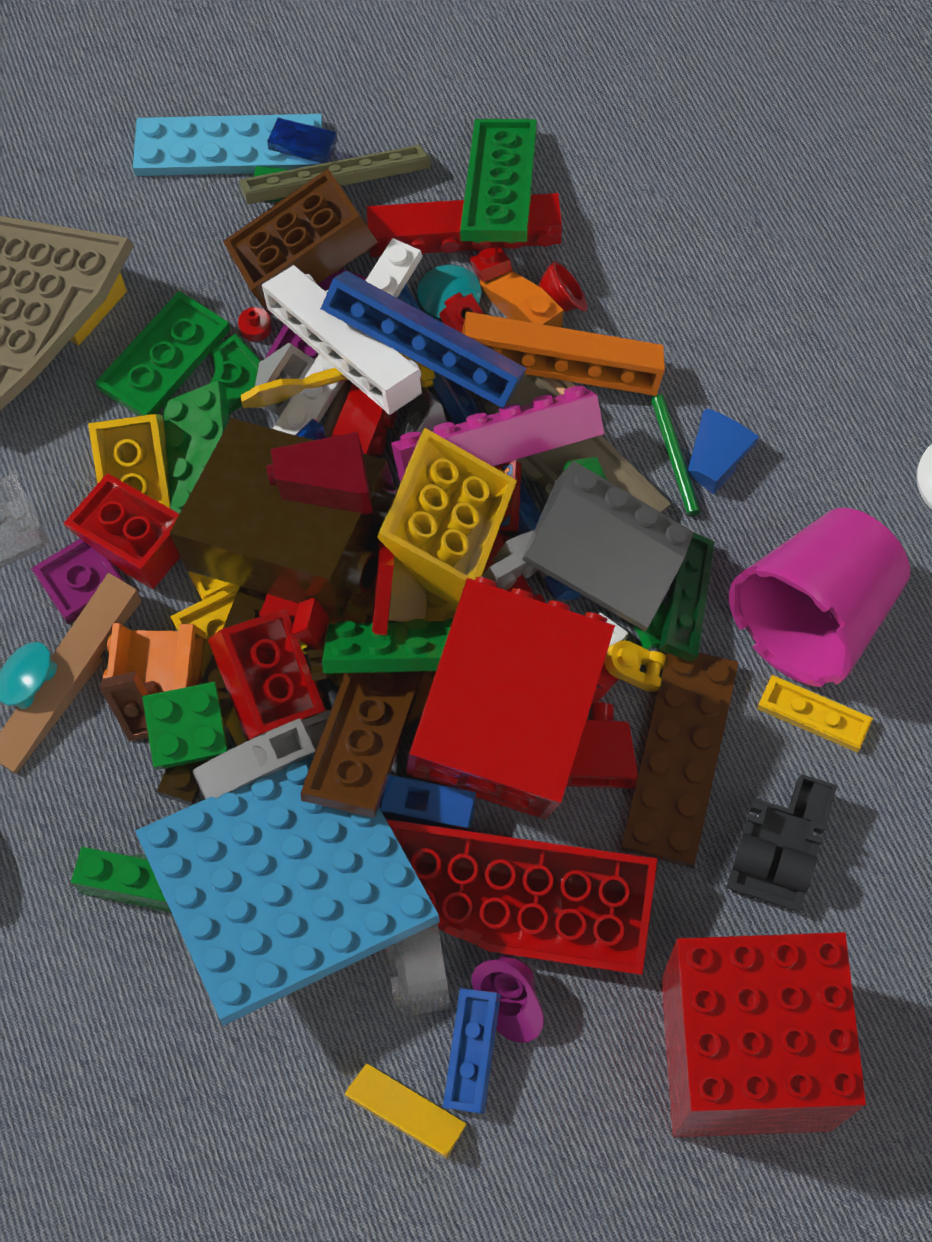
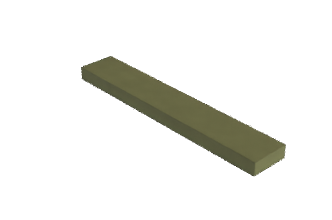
[239,145,431,205]

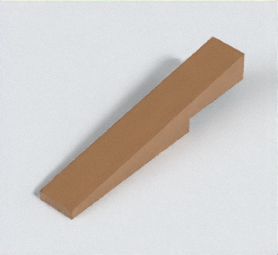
[0,573,142,774]

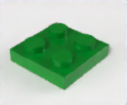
[142,682,228,770]

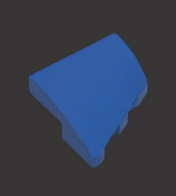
[688,408,759,494]

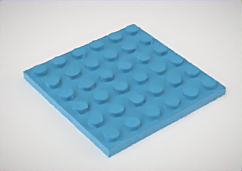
[135,755,440,1026]

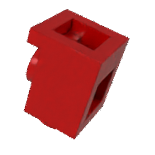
[439,292,484,333]

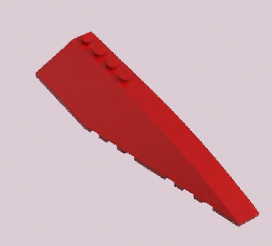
[386,819,658,975]

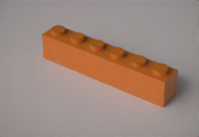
[462,312,665,396]

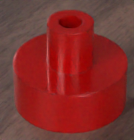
[238,307,272,342]

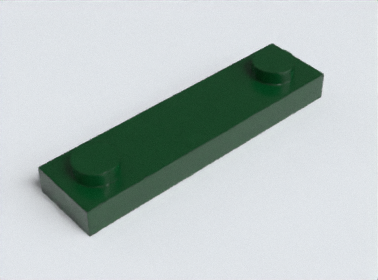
[659,532,715,663]

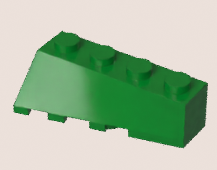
[70,846,171,912]

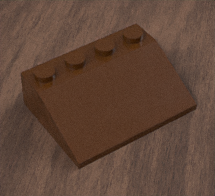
[223,169,378,317]

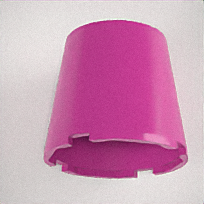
[729,508,910,687]

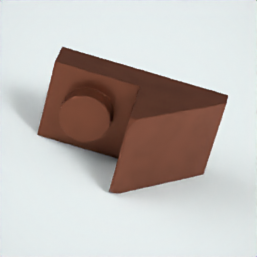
[100,671,158,742]

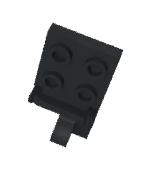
[726,774,838,912]

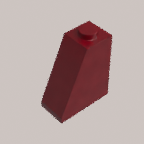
[266,432,373,514]

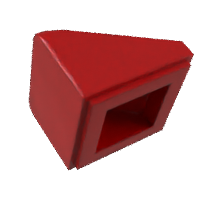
[290,598,330,649]

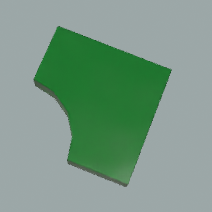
[209,333,261,415]

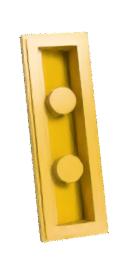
[344,1063,467,1160]

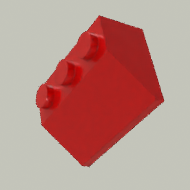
[208,608,325,741]

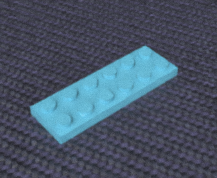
[133,114,323,176]

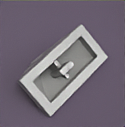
[255,343,315,416]

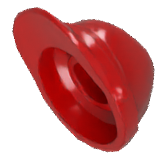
[539,261,588,312]

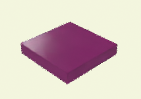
[31,539,124,624]

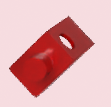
[566,702,638,789]

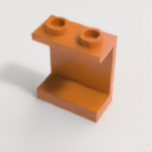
[103,623,206,693]

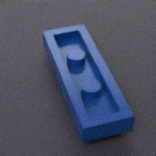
[443,988,501,1114]

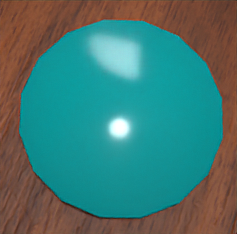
[417,265,482,319]
[0,642,57,709]

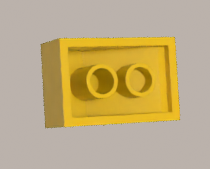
[88,414,171,509]

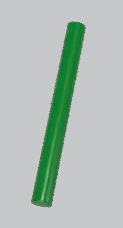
[651,394,701,517]

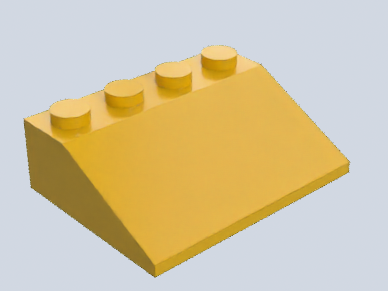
[377,428,517,606]

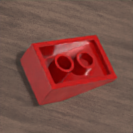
[63,473,181,590]

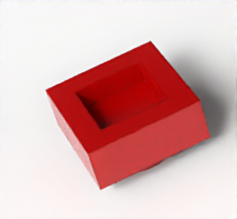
[470,247,513,282]

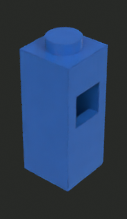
[379,775,477,831]

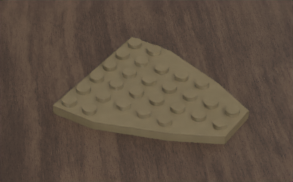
[0,216,134,411]

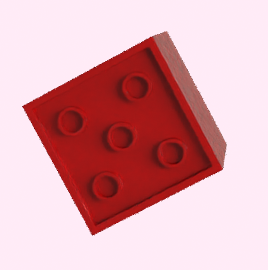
[406,577,615,820]
[661,932,866,1138]

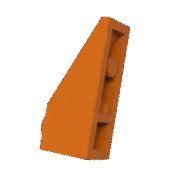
[479,271,563,328]

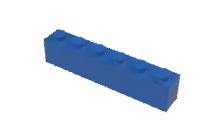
[320,271,527,408]

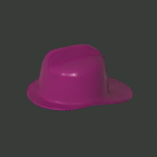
[472,954,544,1043]

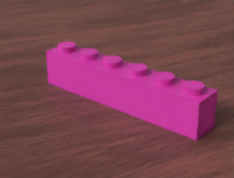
[391,386,604,482]

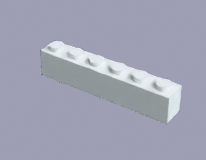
[262,265,422,415]

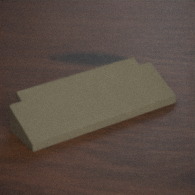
[484,374,671,513]

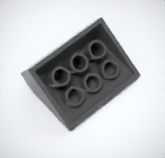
[522,461,694,631]

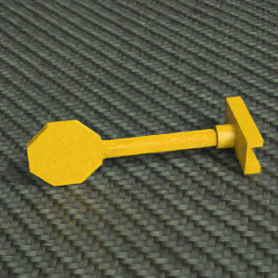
[240,352,435,408]

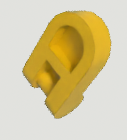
[604,640,666,692]

